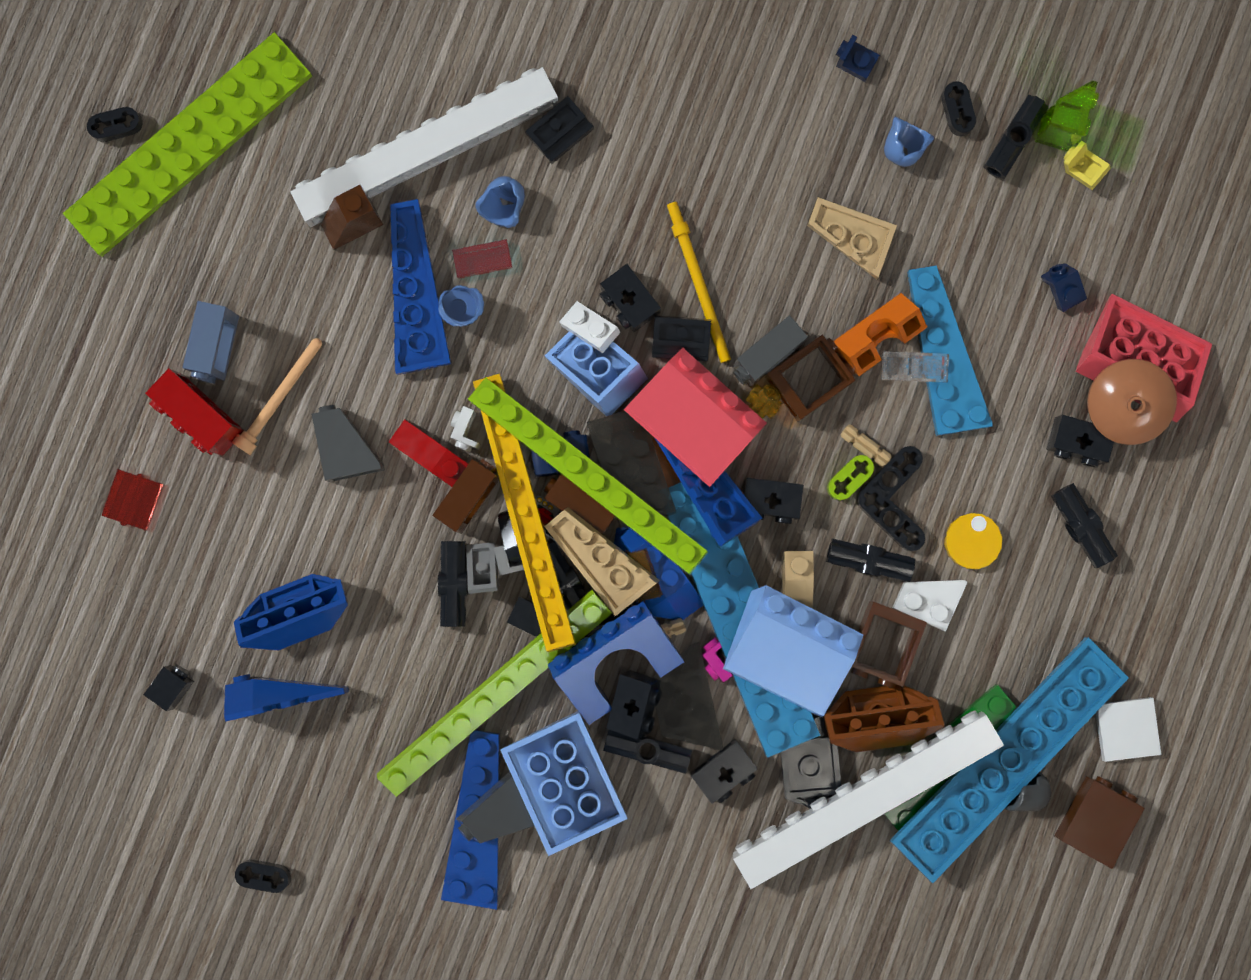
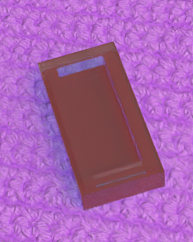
[452,239,513,279]

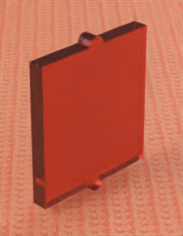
[101,469,163,530]

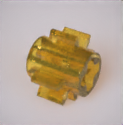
[746,384,783,419]

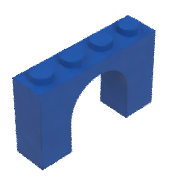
[548,601,684,725]

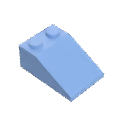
[545,332,648,418]

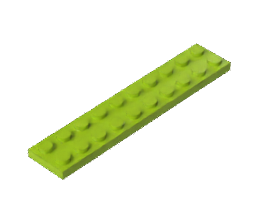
[62,32,313,257]

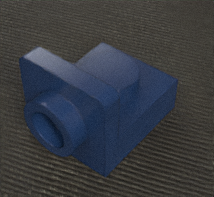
[836,35,880,82]

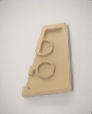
[807,197,897,280]

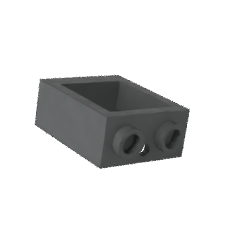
[733,315,808,387]

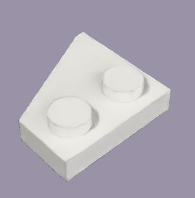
[892,580,967,632]

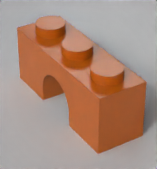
[833,293,928,376]

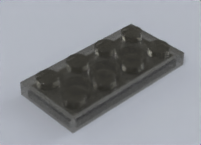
[587,411,676,530]

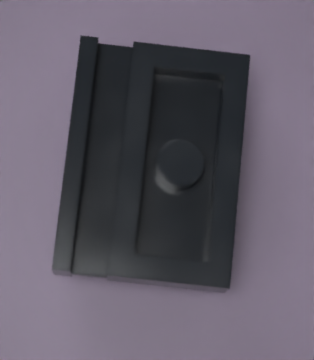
[525,96,594,164]
[652,315,711,361]

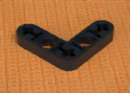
[857,446,925,551]

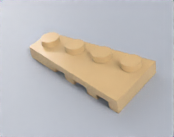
[544,508,660,616]

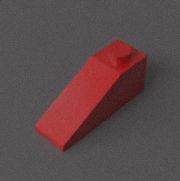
[389,419,468,487]

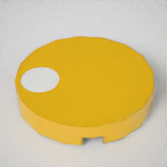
[944,513,1002,569]

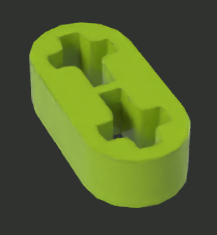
[827,455,874,501]

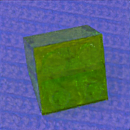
[1035,80,1099,151]

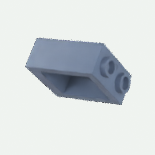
[182,301,239,384]

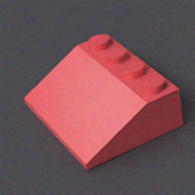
[1075,294,1212,423]
[624,348,767,487]

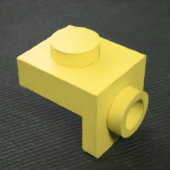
[1064,141,1111,190]

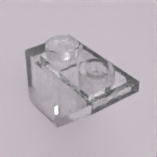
[881,351,949,382]

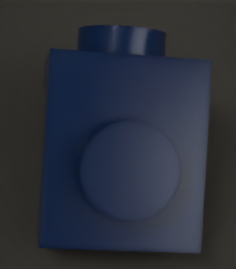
[1041,263,1087,312]

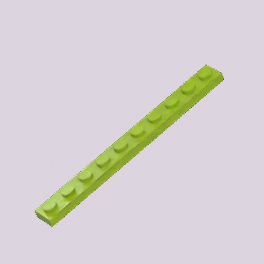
[468,377,708,575]
[377,590,612,797]

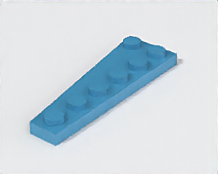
[907,265,993,436]

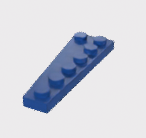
[390,199,451,375]
[655,438,762,547]
[441,730,500,910]

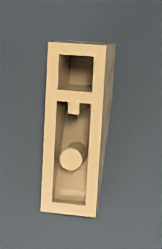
[781,551,814,609]

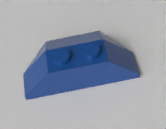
[614,524,703,620]
[234,574,348,651]

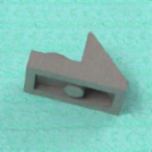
[466,542,500,594]

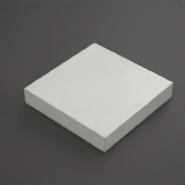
[1096,697,1161,762]

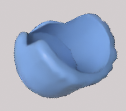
[884,117,934,167]
[475,176,525,228]
[438,285,484,327]

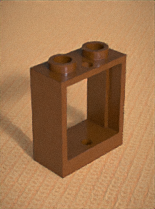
[765,334,856,422]
[432,458,499,534]
[851,601,927,689]

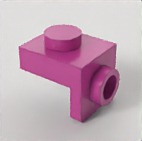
[701,637,733,682]

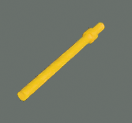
[667,202,731,363]

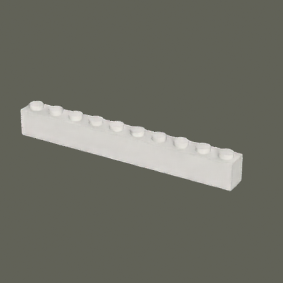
[290,67,559,227]
[733,711,1004,889]

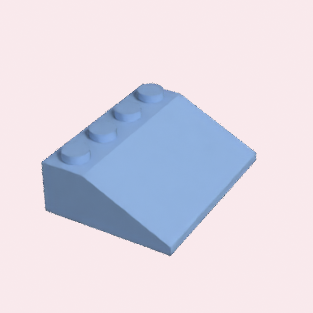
[723,585,863,717]
[500,711,628,856]

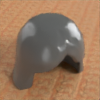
[1005,772,1051,812]

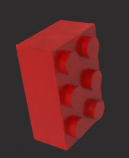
[145,368,245,456]

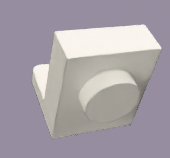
[450,406,481,452]

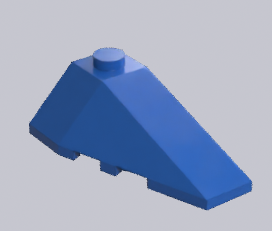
[224,674,349,722]

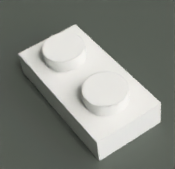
[559,301,620,353]

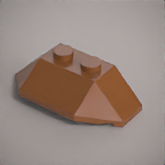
[824,684,944,752]

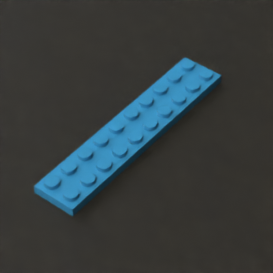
[658,483,820,758]
[890,637,1129,883]

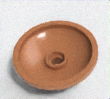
[1087,359,1177,445]

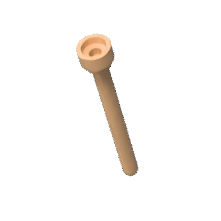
[232,338,322,455]

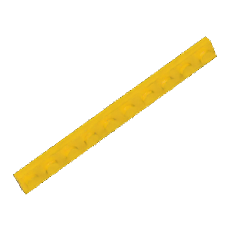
[473,373,576,652]

